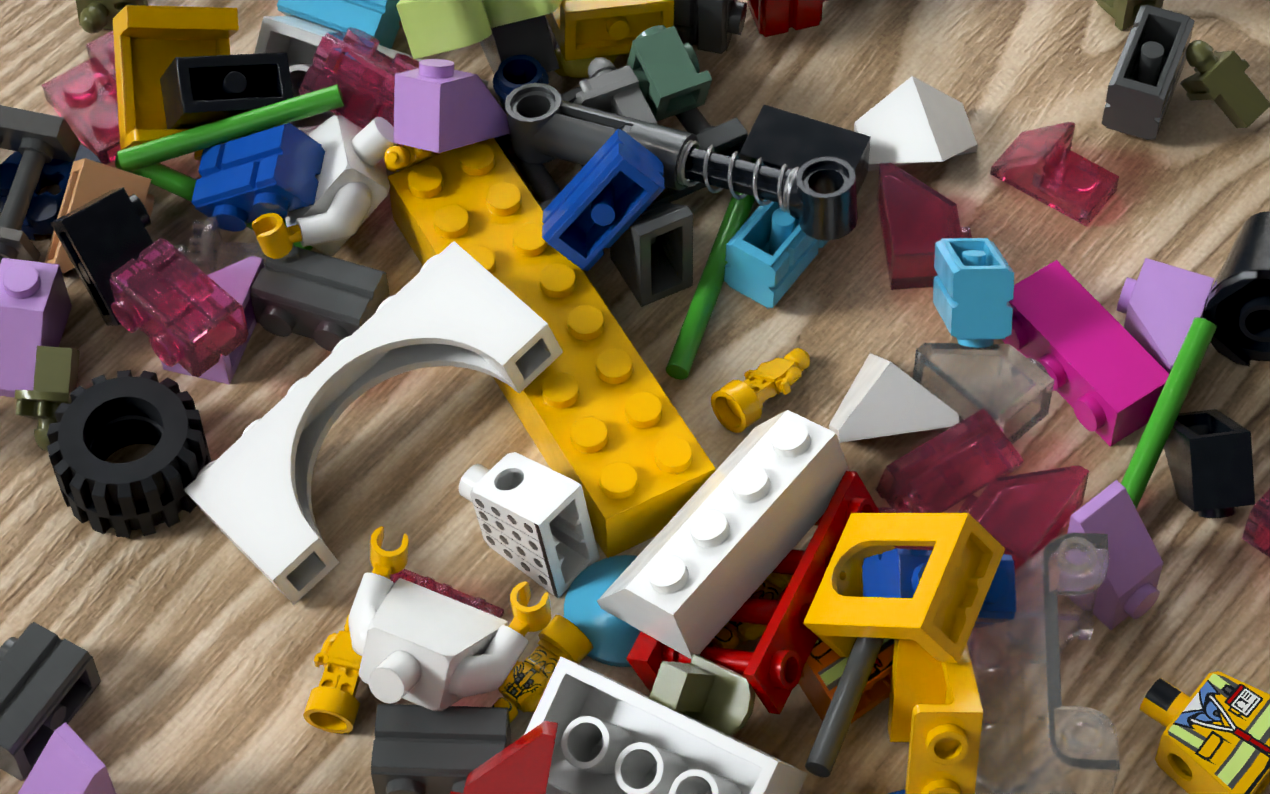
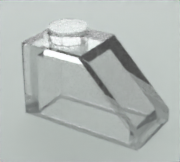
[913,343,1055,455]

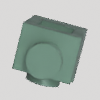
[626,25,712,121]

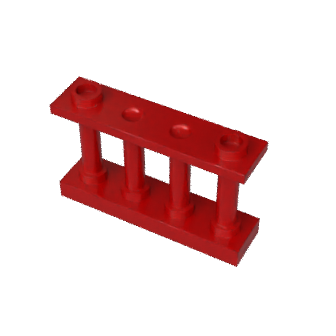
[626,471,880,715]

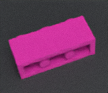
[1002,260,1169,447]

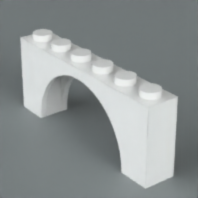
[184,241,563,605]

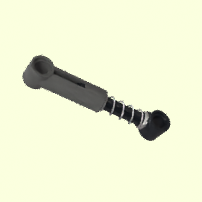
[504,83,858,241]

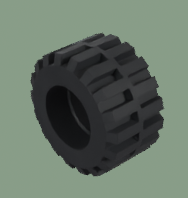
[47,370,211,538]

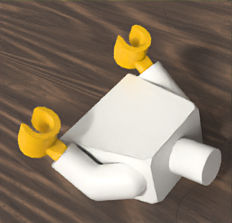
[252,115,397,259]
[348,526,551,711]

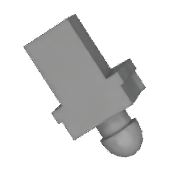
[573,57,657,124]

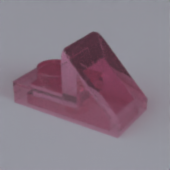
[990,122,1119,227]

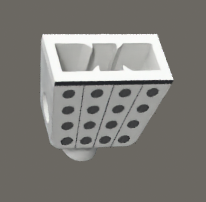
[459,452,600,598]

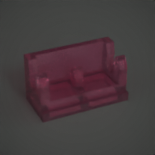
[875,408,1024,513]

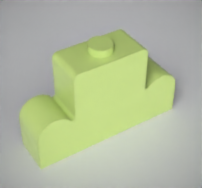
[396,0,563,60]

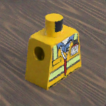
[1139,671,1270,794]

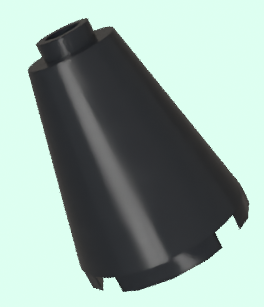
[1203,211,1270,367]

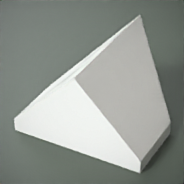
[854,76,978,171]
[829,353,960,443]

